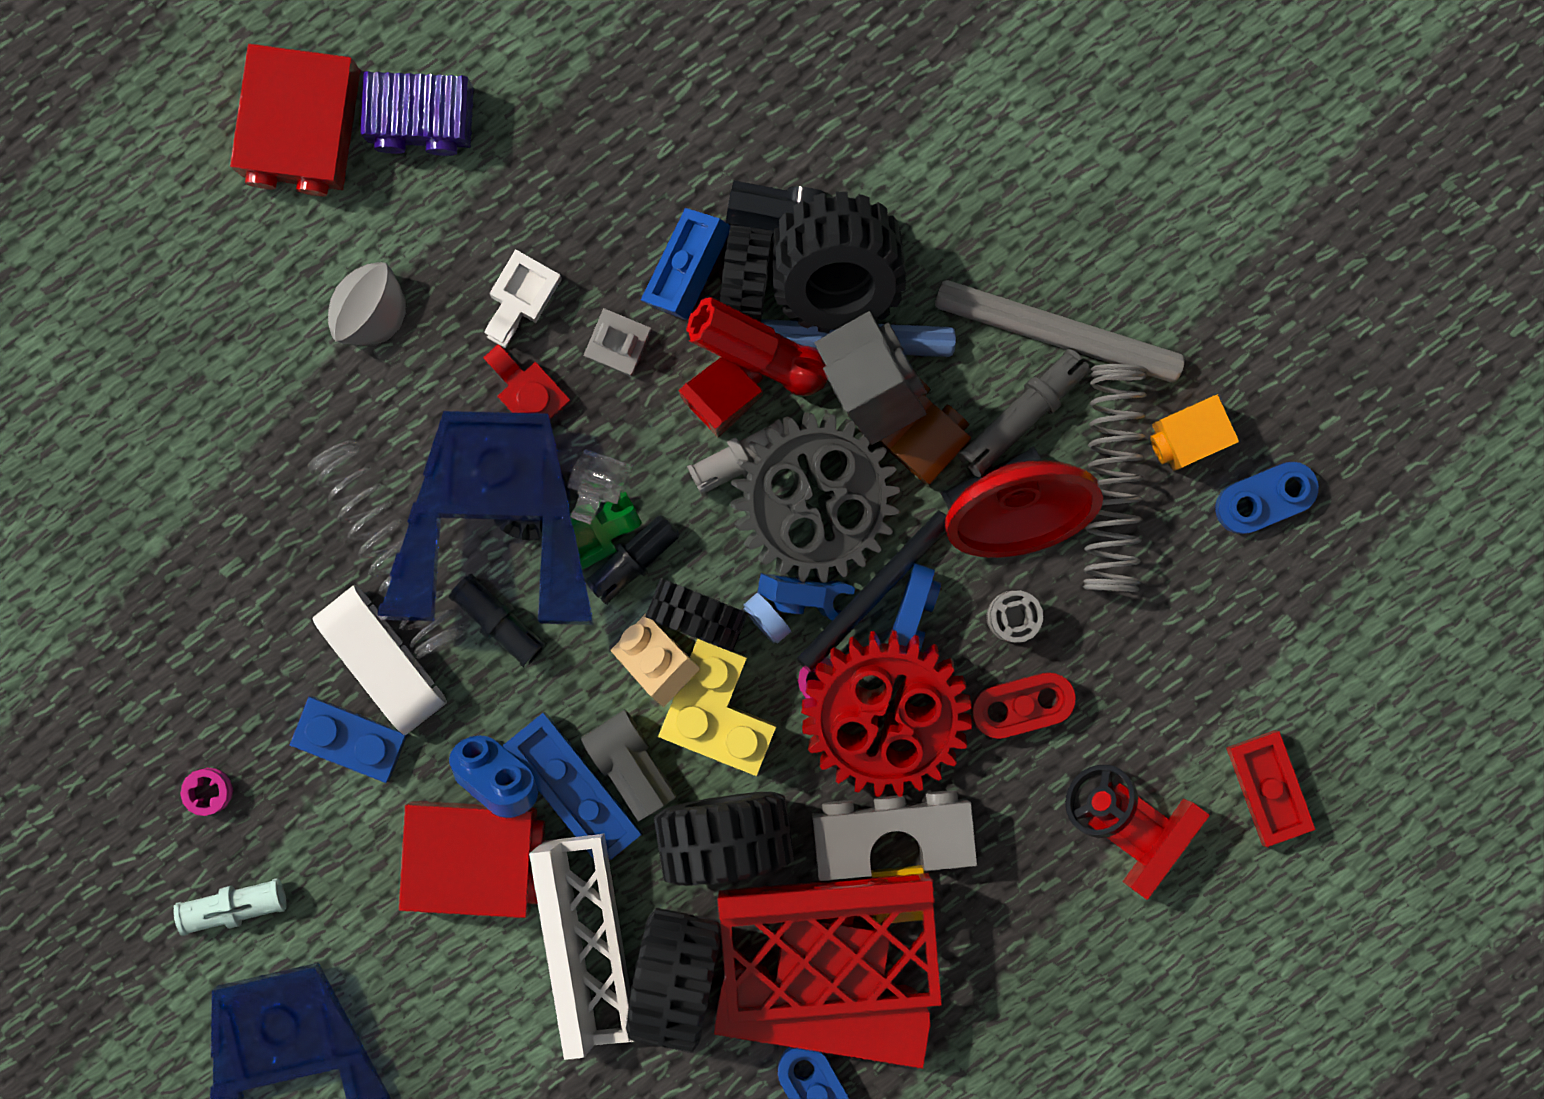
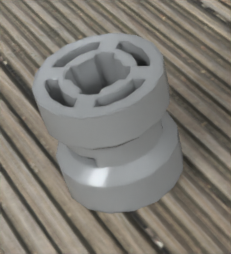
[986,590,1043,643]

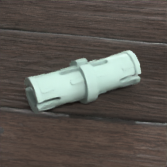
[174,878,286,936]

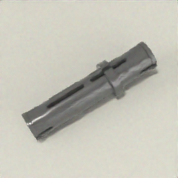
[957,349,1091,477]

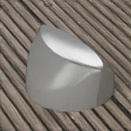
[328,262,406,346]

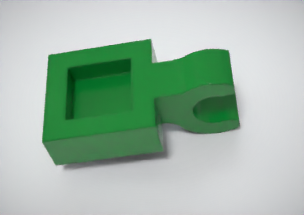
[544,492,642,576]

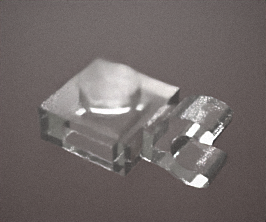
[568,449,633,524]

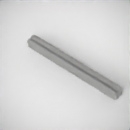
[935,280,1185,383]

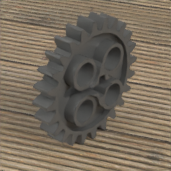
[730,412,900,582]

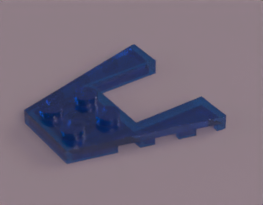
[378,411,594,625]
[210,962,391,1099]

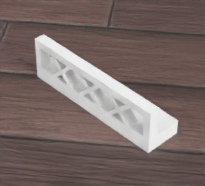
[529,834,634,1060]

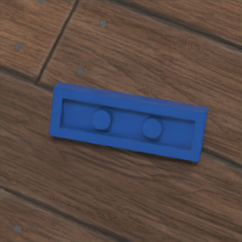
[502,712,643,861]

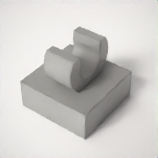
[583,308,652,377]

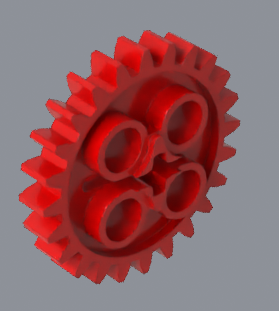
[801,630,972,797]

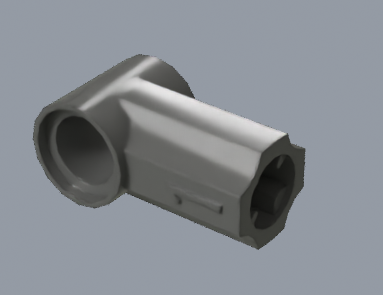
[581,709,676,822]

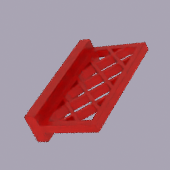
[718,873,942,1023]

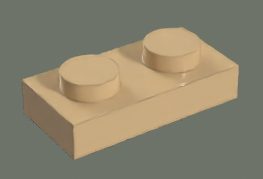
[610,613,700,707]

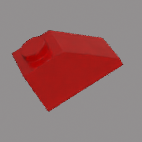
[678,357,763,438]

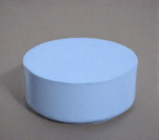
[743,593,791,644]

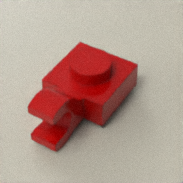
[483,344,571,435]

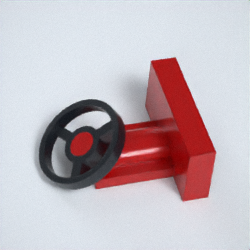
[1065,765,1210,900]

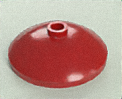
[945,461,1103,558]

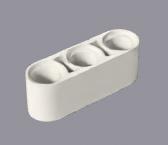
[312,585,447,735]

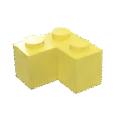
[658,639,776,776]

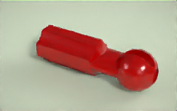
[686,297,828,396]

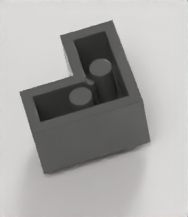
[814,311,927,445]

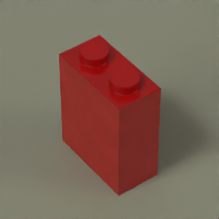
[230,44,360,196]
[399,801,545,918]

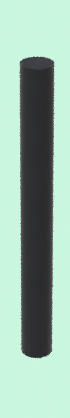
[796,510,946,673]

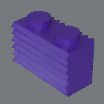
[361,71,474,156]

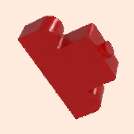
[714,916,930,1069]

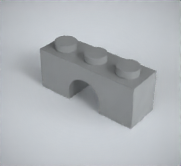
[812,790,977,881]

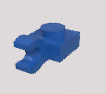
[757,573,855,620]

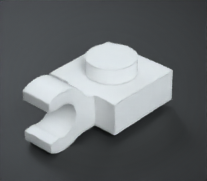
[484,249,562,348]

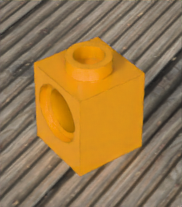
[1150,394,1239,471]

